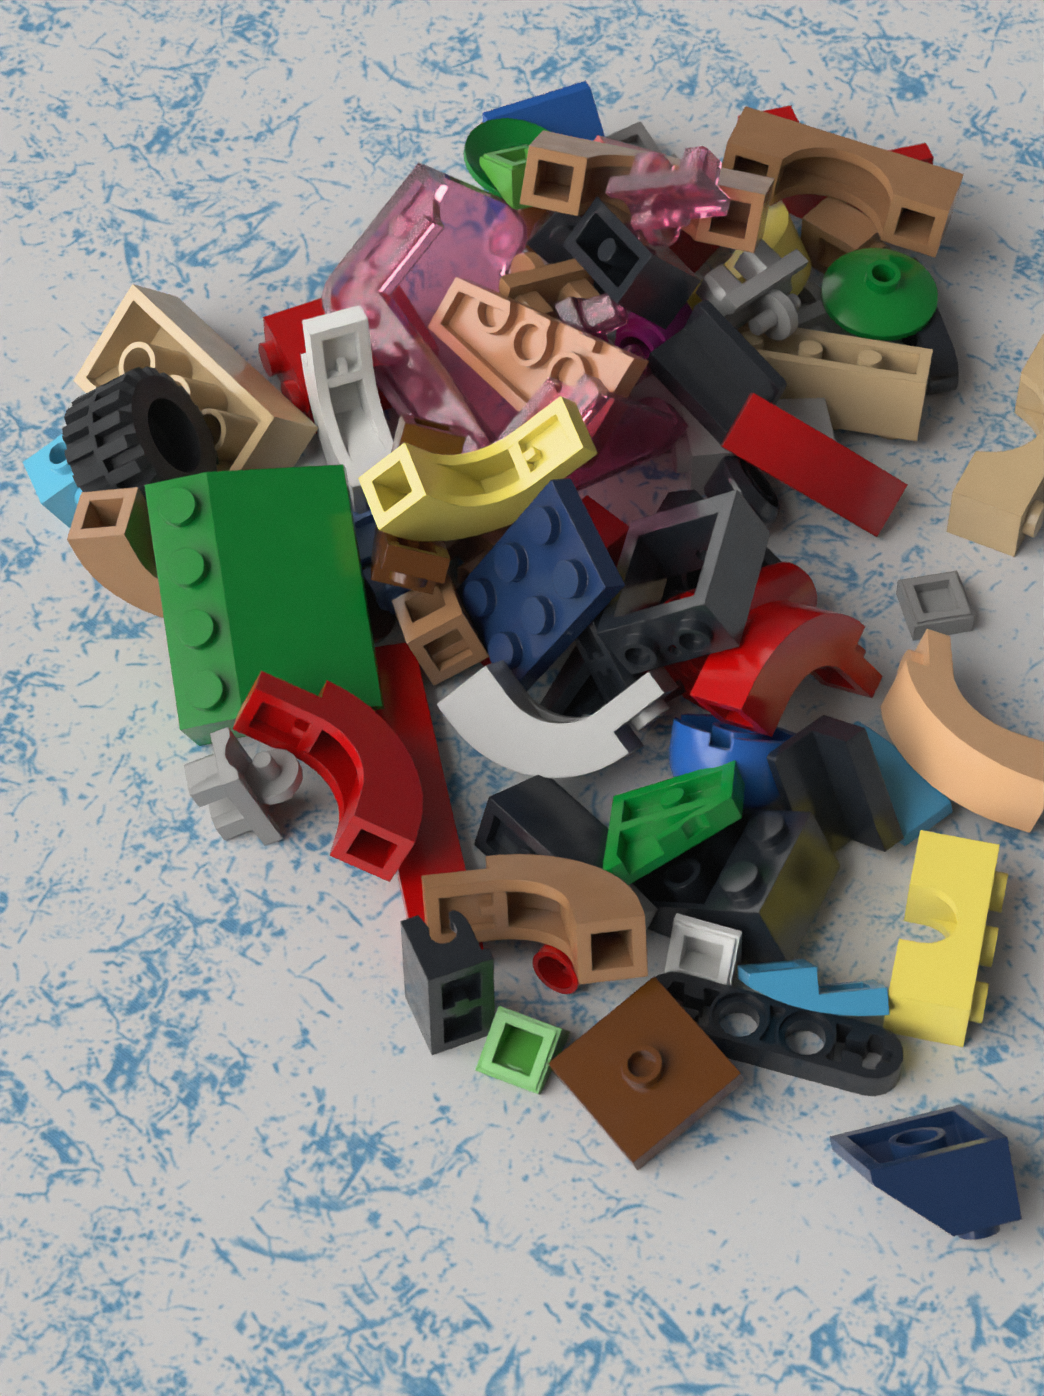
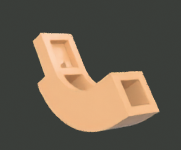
[880,629,1044,833]

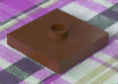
[548,976,745,1171]

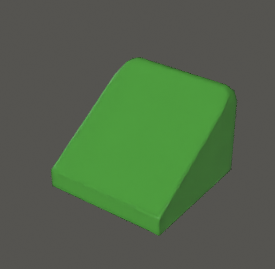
[479,144,532,210]
[475,1006,570,1095]

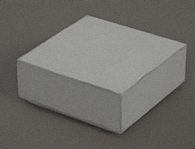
[896,570,975,641]

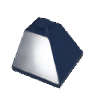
[830,1104,1022,1240]

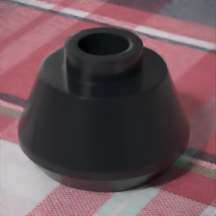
[704,455,780,526]

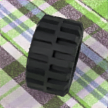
[62,366,219,502]

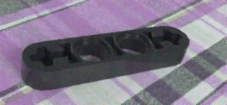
[656,972,904,1097]

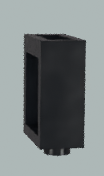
[596,490,771,675]

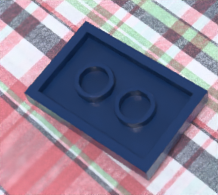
[457,478,625,691]

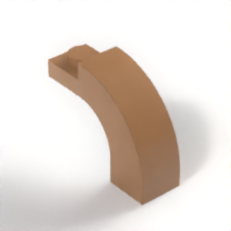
[67,487,164,618]
[421,854,648,985]

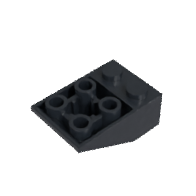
[633,809,841,964]

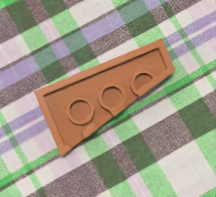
[428,277,649,464]

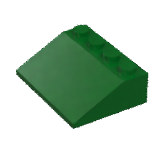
[144,464,385,746]

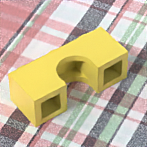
[883,830,1008,1047]

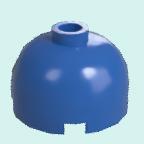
[669,713,796,810]

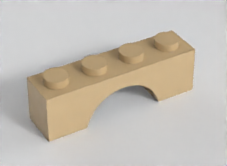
[946,334,1044,557]

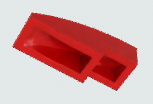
[720,393,908,537]

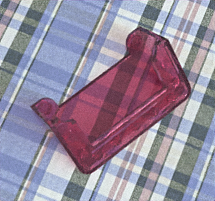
[322,162,689,492]

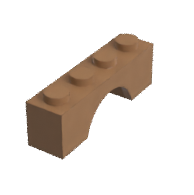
[722,106,964,258]
[520,131,775,253]

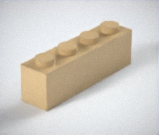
[737,322,933,441]

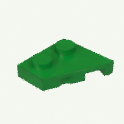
[602,760,745,885]

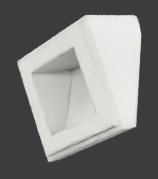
[665,913,742,986]

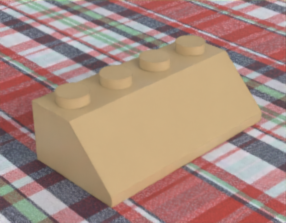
[73,284,318,471]

